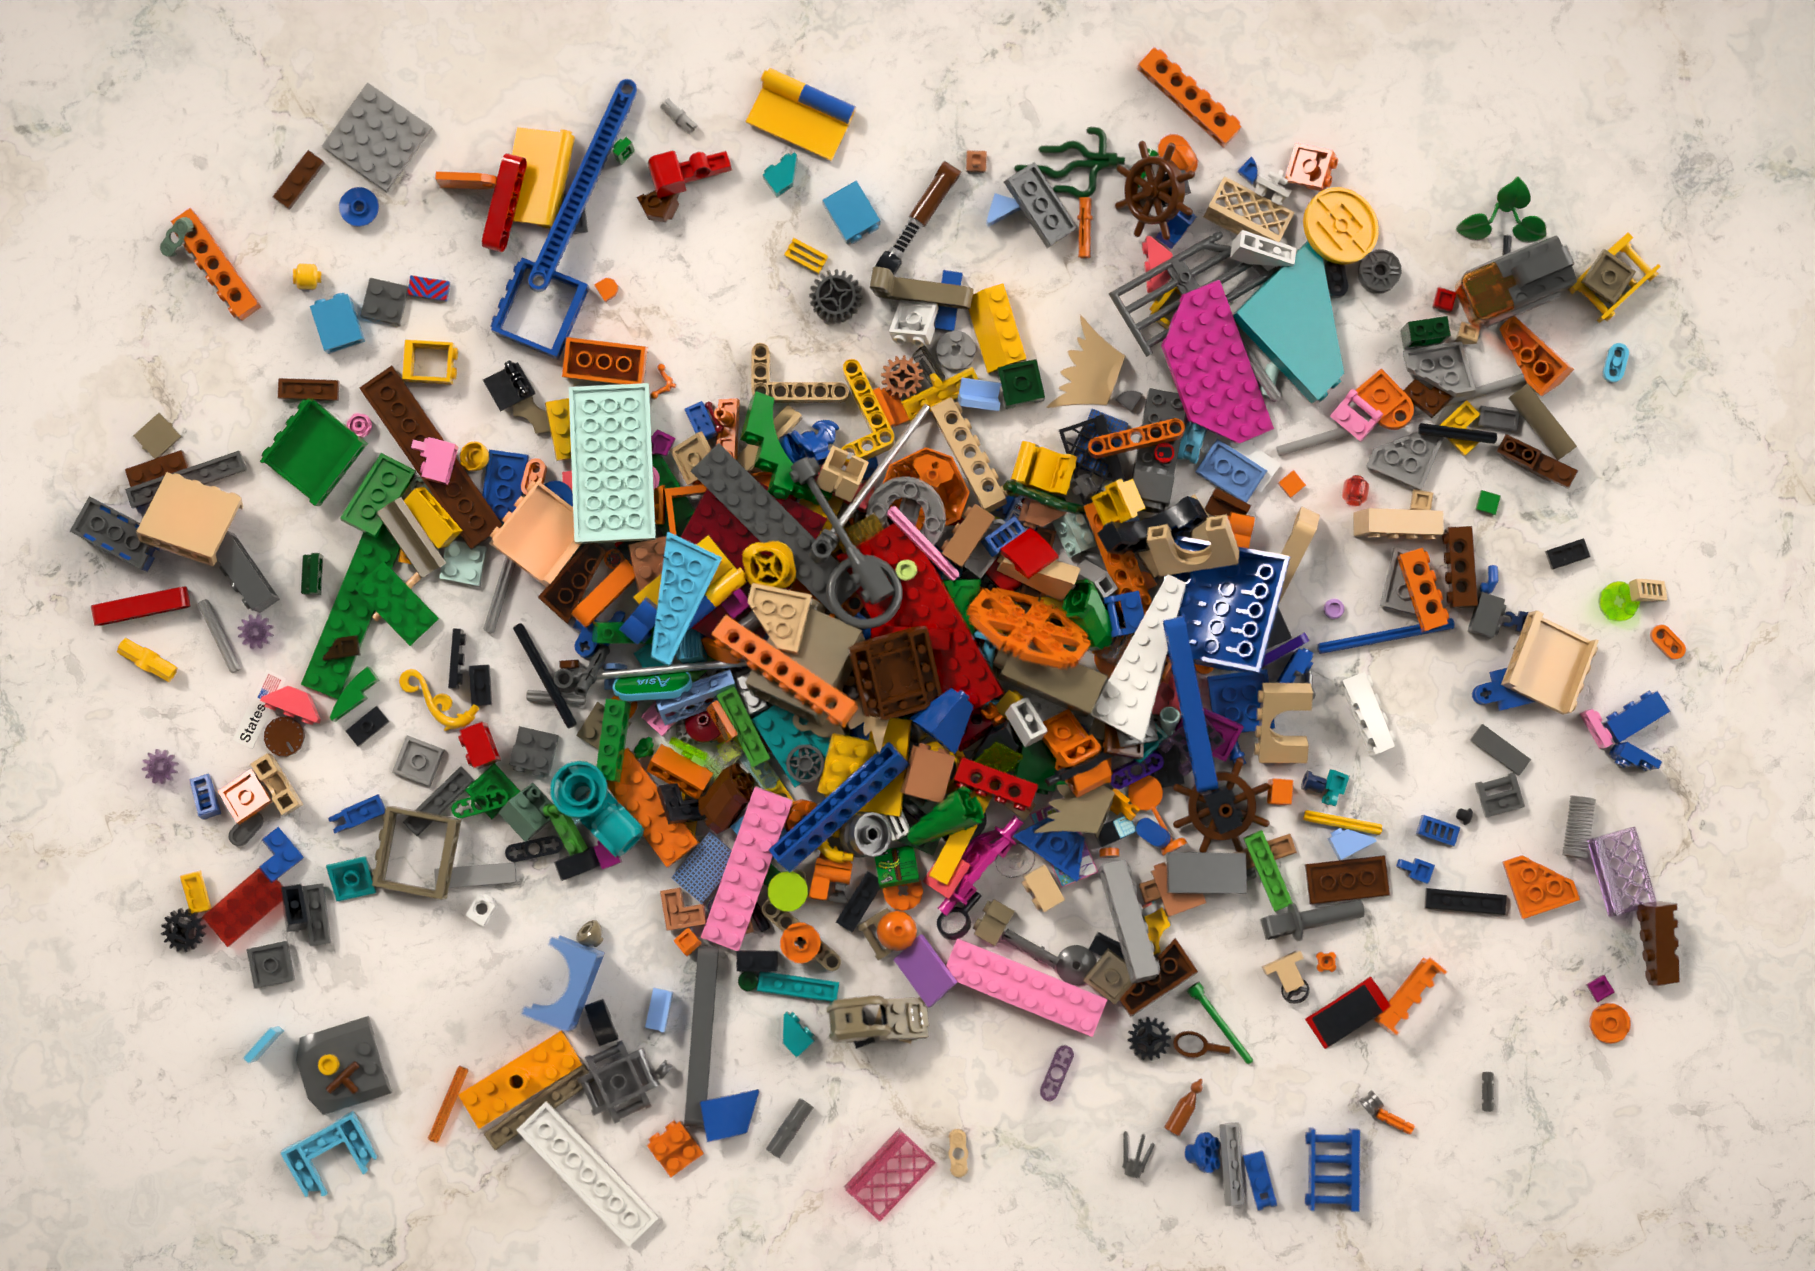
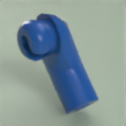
[1480,565,1498,594]

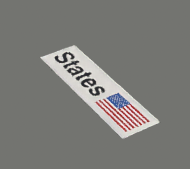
[233,669,286,749]

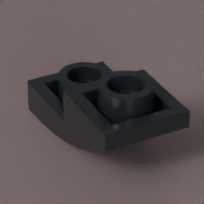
[554,847,600,881]
[585,999,618,1046]

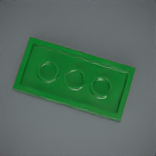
[340,453,416,539]
[354,561,439,646]

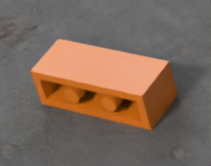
[646,744,714,799]

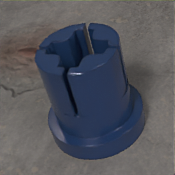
[1301,771,1327,794]

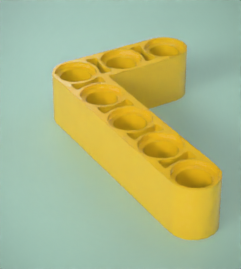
[842,359,894,467]

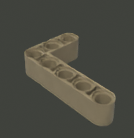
[870,267,974,309]
[762,870,841,971]

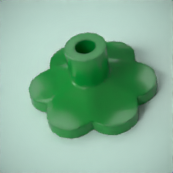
[634,737,654,759]

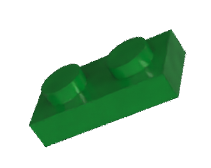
[613,137,635,165]

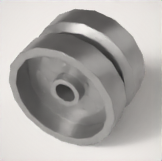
[839,812,891,858]

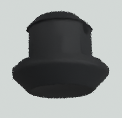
[1456,808,1473,825]

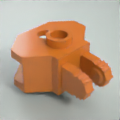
[912,454,954,490]

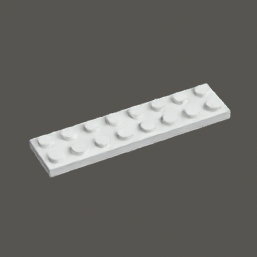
[517,1101,658,1247]

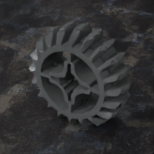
[809,269,863,323]

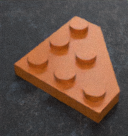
[1502,855,1580,919]

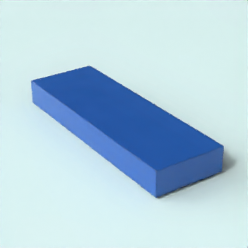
[935,270,963,331]

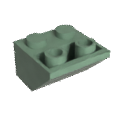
[499,783,553,842]

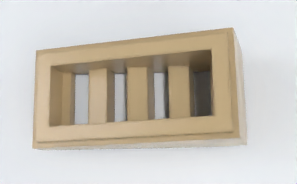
[1629,579,1667,601]

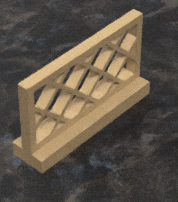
[1203,176,1294,242]

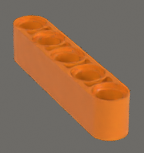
[1088,418,1185,459]
[571,559,635,628]

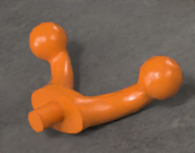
[650,364,676,399]

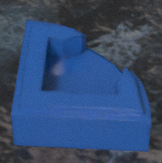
[1238,157,1257,185]

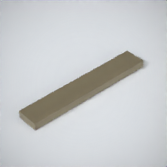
[484,1064,595,1150]

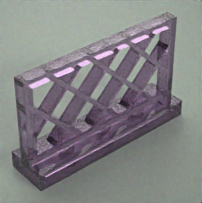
[1587,826,1657,917]

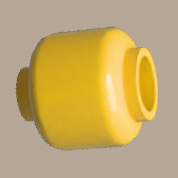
[293,263,321,290]

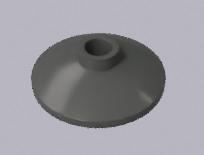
[1056,945,1096,985]

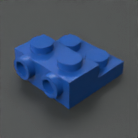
[1276,648,1314,683]
[1609,742,1662,771]

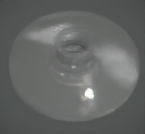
[995,843,1035,878]

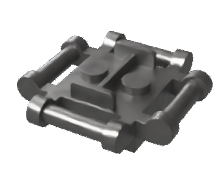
[577,1040,660,1123]

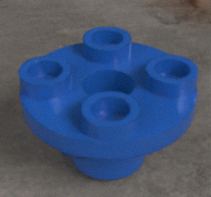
[1185,1132,1220,1173]

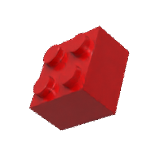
[458,722,501,769]

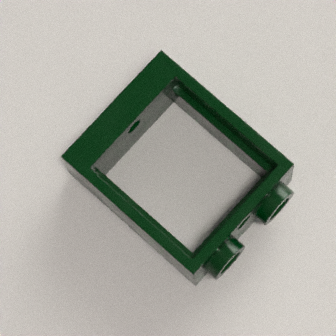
[1400,316,1451,349]

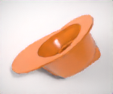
[1158,134,1198,173]

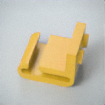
[1011,441,1077,495]

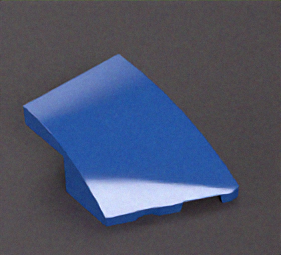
[700,1089,759,1142]

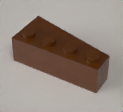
[538,543,607,624]
[1637,901,1680,986]
[1119,938,1198,1018]

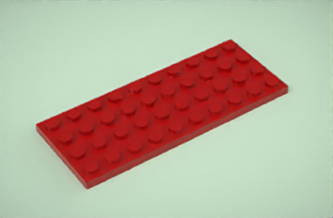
[837,523,1005,711]

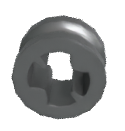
[654,1060,673,1080]

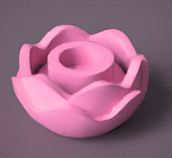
[347,413,372,438]

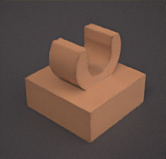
[966,151,987,172]

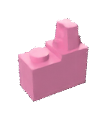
[411,437,459,485]

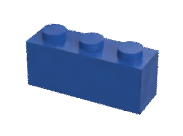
[1603,690,1670,743]

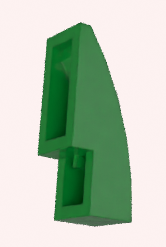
[330,666,380,722]

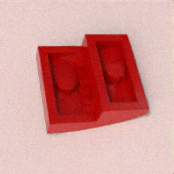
[1000,527,1059,579]

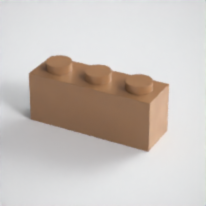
[941,504,995,569]

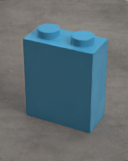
[822,180,881,244]
[310,293,365,354]

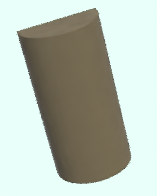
[1508,383,1577,460]

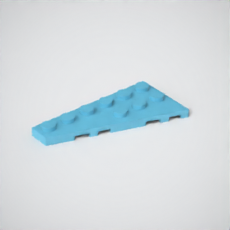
[651,532,722,666]

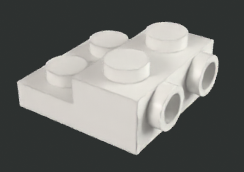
[889,300,939,347]

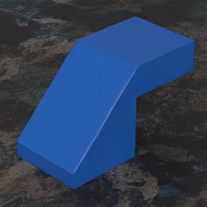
[1156,211,1197,249]

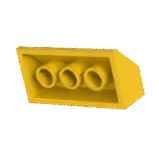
[968,284,1026,374]

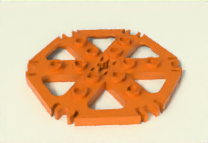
[967,588,1091,669]

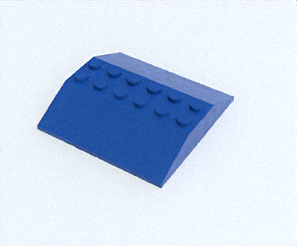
[1163,535,1290,673]

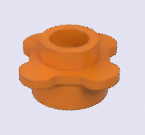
[1316,952,1336,972]

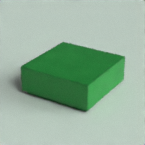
[1475,490,1501,515]

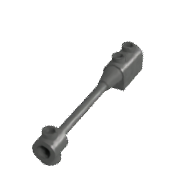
[789,457,894,605]

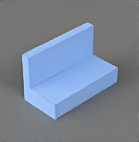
[958,378,1001,411]
[645,988,673,1032]

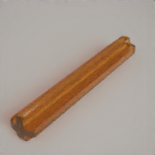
[428,1066,468,1143]

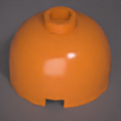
[877,911,917,951]

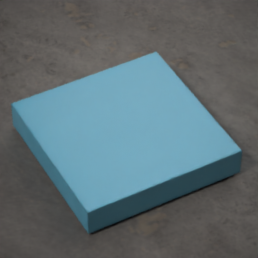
[244,1026,284,1063]

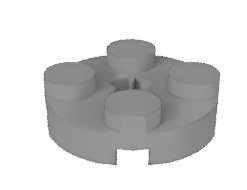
[936,330,976,370]

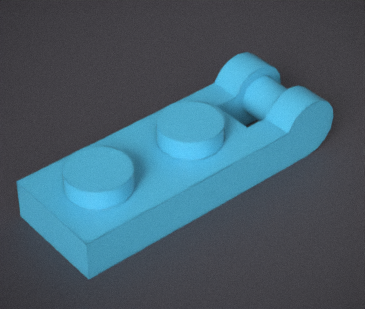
[1177,421,1207,464]

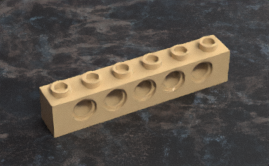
[930,397,1008,513]

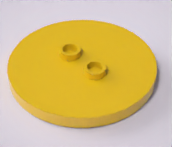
[1303,187,1379,265]

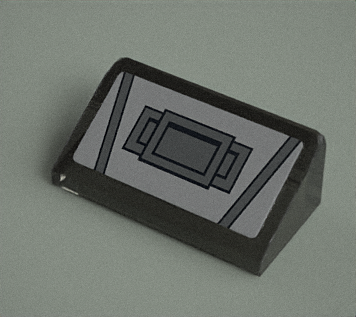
[912,345,945,387]

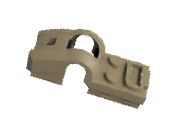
[826,995,929,1043]

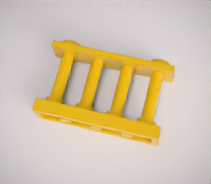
[1568,232,1661,323]

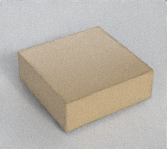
[1410,489,1433,510]

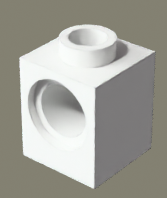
[465,894,498,926]

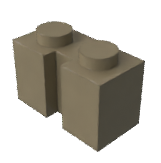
[972,899,1015,946]

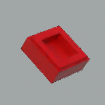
[1432,287,1457,312]

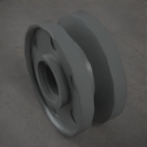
[1358,249,1402,293]

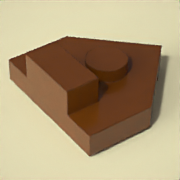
[637,188,680,223]

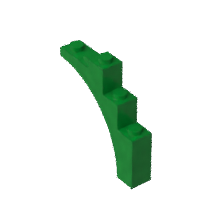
[740,391,833,506]

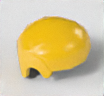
[460,441,489,471]

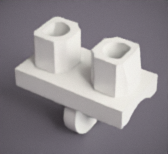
[1255,170,1291,205]

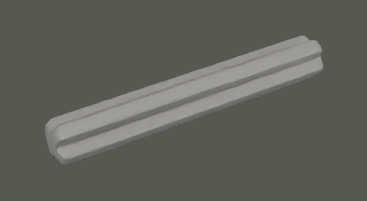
[1240,336,1281,402]
[483,557,515,633]
[198,599,241,673]

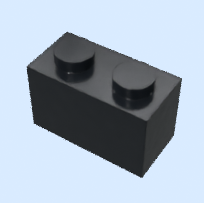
[736,950,778,972]

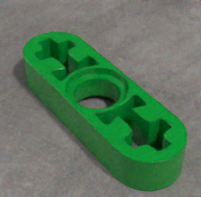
[451,789,510,819]

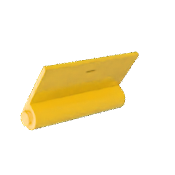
[512,127,575,229]

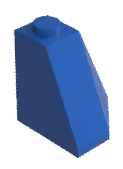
[910,688,973,754]

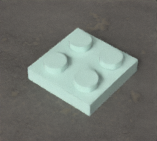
[439,541,487,586]

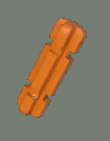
[1376,1108,1415,1134]

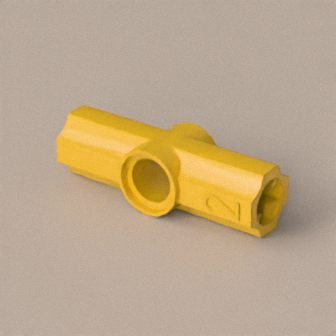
[117,637,178,682]

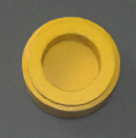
[318,1054,340,1075]

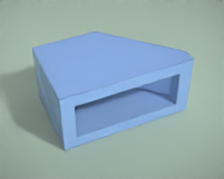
[1327,828,1377,860]

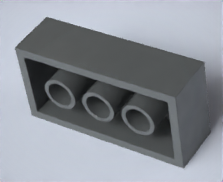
[216,531,280,613]

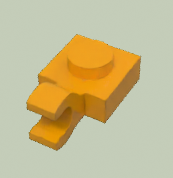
[1110,788,1140,821]

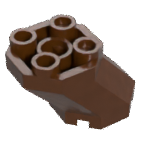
[698,763,755,834]

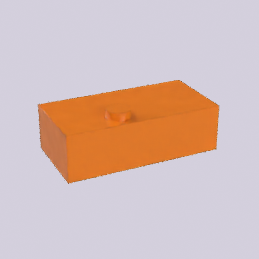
[562,337,648,384]

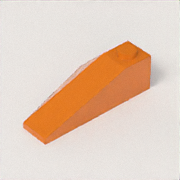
[1499,316,1574,396]

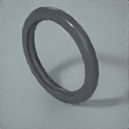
[827,555,903,629]

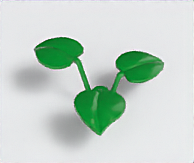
[1456,176,1547,242]

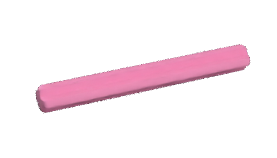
[887,506,959,581]

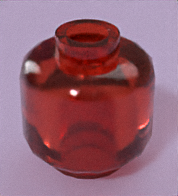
[1342,475,1369,506]

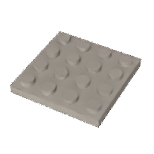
[322,82,433,192]

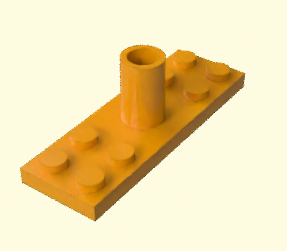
[458,1030,583,1129]

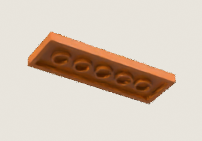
[606,748,699,868]

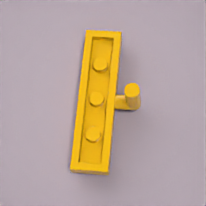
[901,367,979,421]

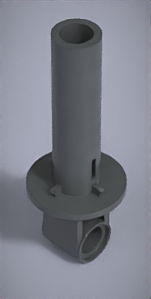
[1260,899,1365,941]

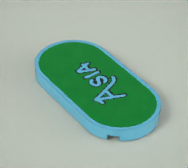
[613,672,693,701]

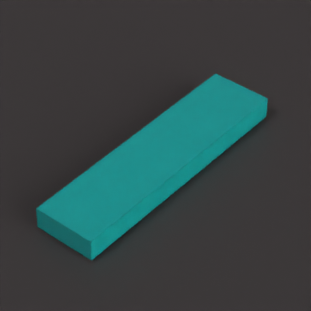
[757,971,839,1002]

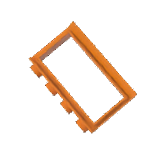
[1374,957,1448,1035]

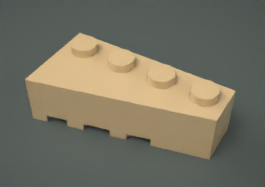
[1353,508,1443,540]

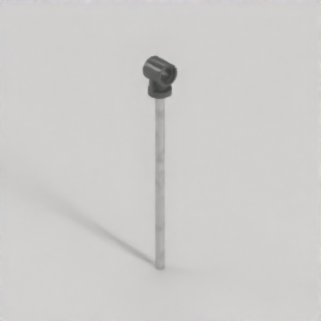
[809,404,930,563]
[554,659,747,689]

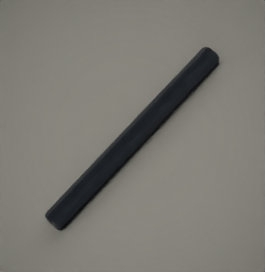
[513,623,577,729]

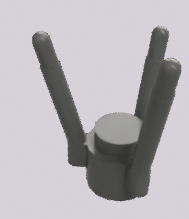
[1122,1131,1155,1178]

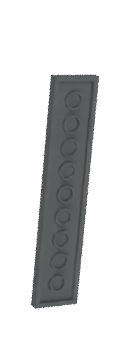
[691,443,861,614]

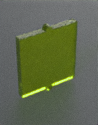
[975,741,1023,773]

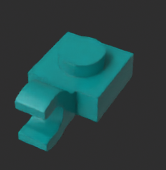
[1322,769,1350,806]

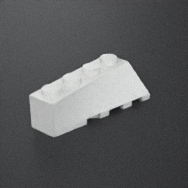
[1340,672,1396,756]

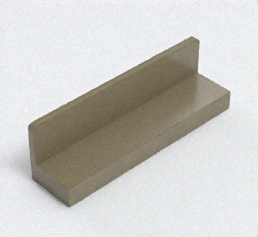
[377,497,446,578]

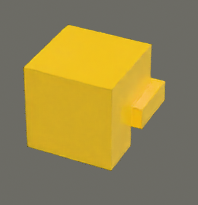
[1091,479,1145,526]

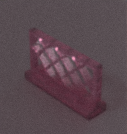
[844,1128,936,1222]

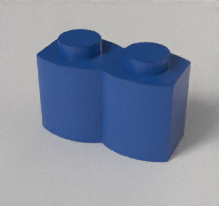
[619,597,658,645]

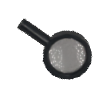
[936,891,982,940]

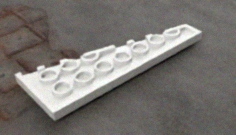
[1090,574,1186,743]

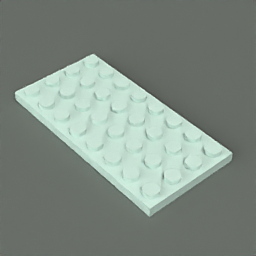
[569,383,656,544]

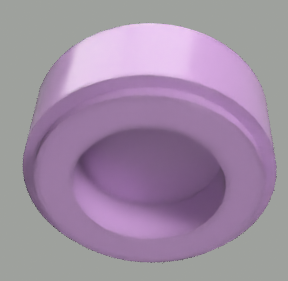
[1323,599,1344,619]

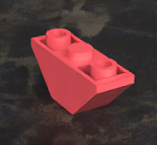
[1142,236,1173,293]
[260,686,321,725]

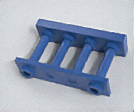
[1305,1127,1360,1212]

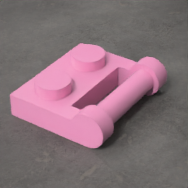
[1330,389,1384,442]

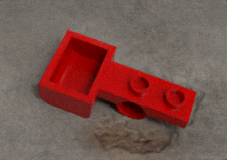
[648,151,732,198]

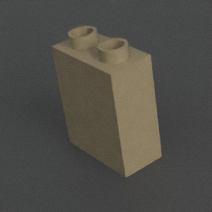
[745,599,865,727]
[993,642,1107,717]

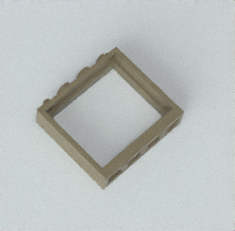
[372,806,462,900]

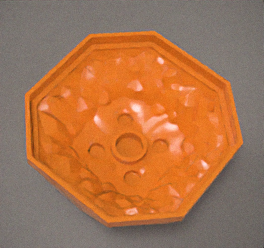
[883,447,970,531]

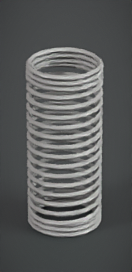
[1562,795,1596,859]

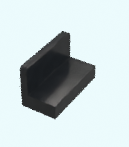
[1088,932,1125,961]

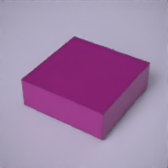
[1586,975,1614,1002]

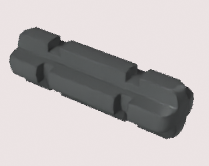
[1482,1072,1494,1112]

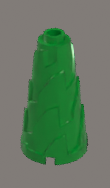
[942,579,981,636]
[907,787,984,846]

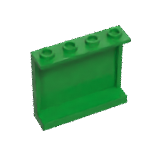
[260,399,368,506]

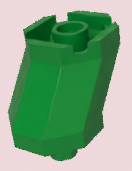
[1062,579,1113,651]

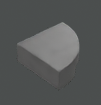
[1116,391,1143,411]

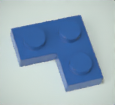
[259,827,304,883]

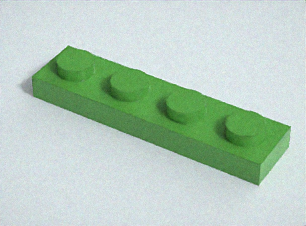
[716,686,770,767]
[1243,830,1293,912]

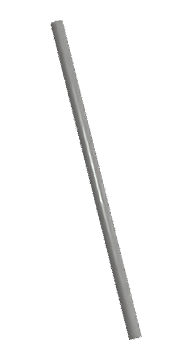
[1276,374,1525,456]

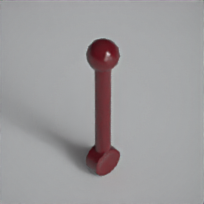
[705,401,724,433]

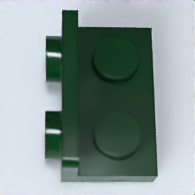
[301,553,323,595]

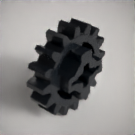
[161,908,206,952]
[1127,1017,1171,1061]

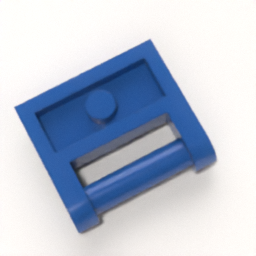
[1103,591,1144,637]

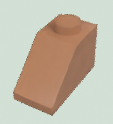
[1018,497,1067,529]

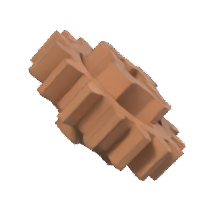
[881,355,924,399]

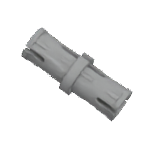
[660,98,697,134]

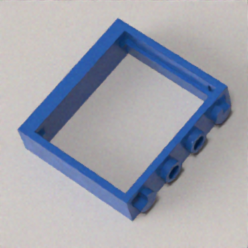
[490,257,590,360]

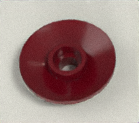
[685,711,721,743]

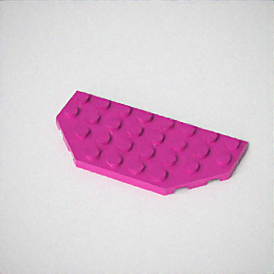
[1161,280,1274,444]

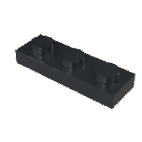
[448,628,466,690]
[836,871,880,933]

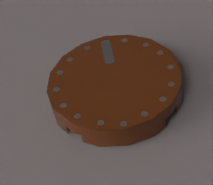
[264,717,305,756]

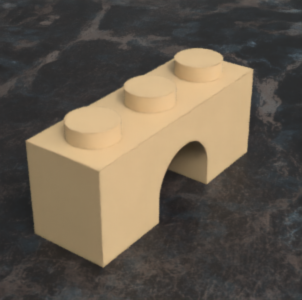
[250,753,303,816]

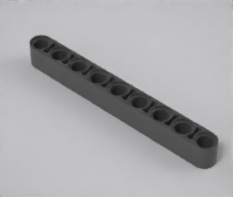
[684,946,719,1127]

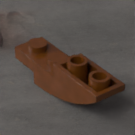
[1496,434,1578,489]

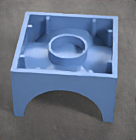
[522,935,605,1032]

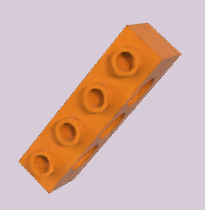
[1397,547,1449,632]

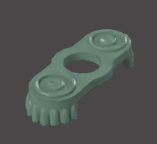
[160,217,194,257]

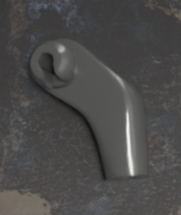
[1080,551,1107,571]

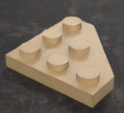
[748,583,812,654]

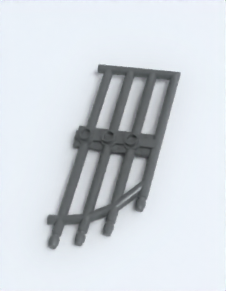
[1108,232,1281,357]

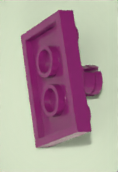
[1171,708,1244,762]

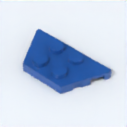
[1014,817,1085,882]

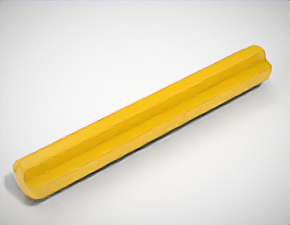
[1303,810,1382,835]

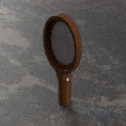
[1173,1031,1230,1057]

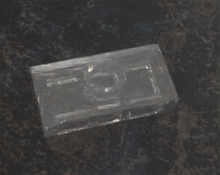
[704,740,745,779]

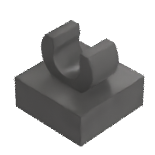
[1071,473,1098,497]

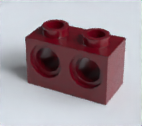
[958,707,993,752]

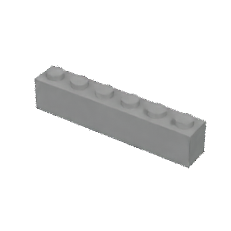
[1098,859,1160,984]

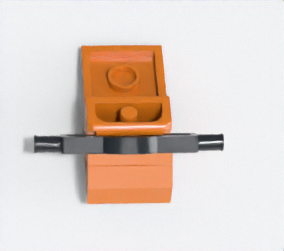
[1042,709,1115,798]

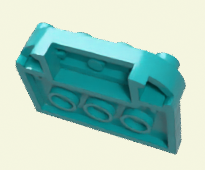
[752,705,831,788]

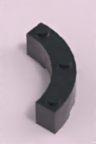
[1097,496,1209,554]

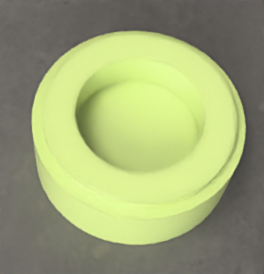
[896,560,917,580]

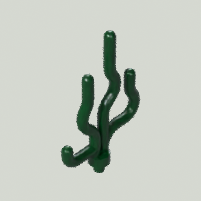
[1014,127,1125,198]
[1003,480,1086,514]

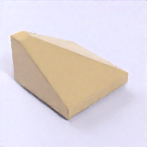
[1455,322,1480,344]

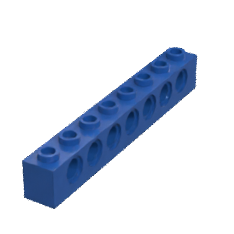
[769,742,910,872]

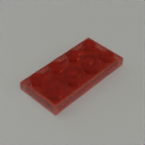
[202,868,284,947]

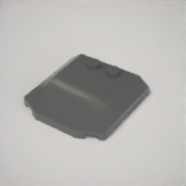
[296,1016,392,1115]

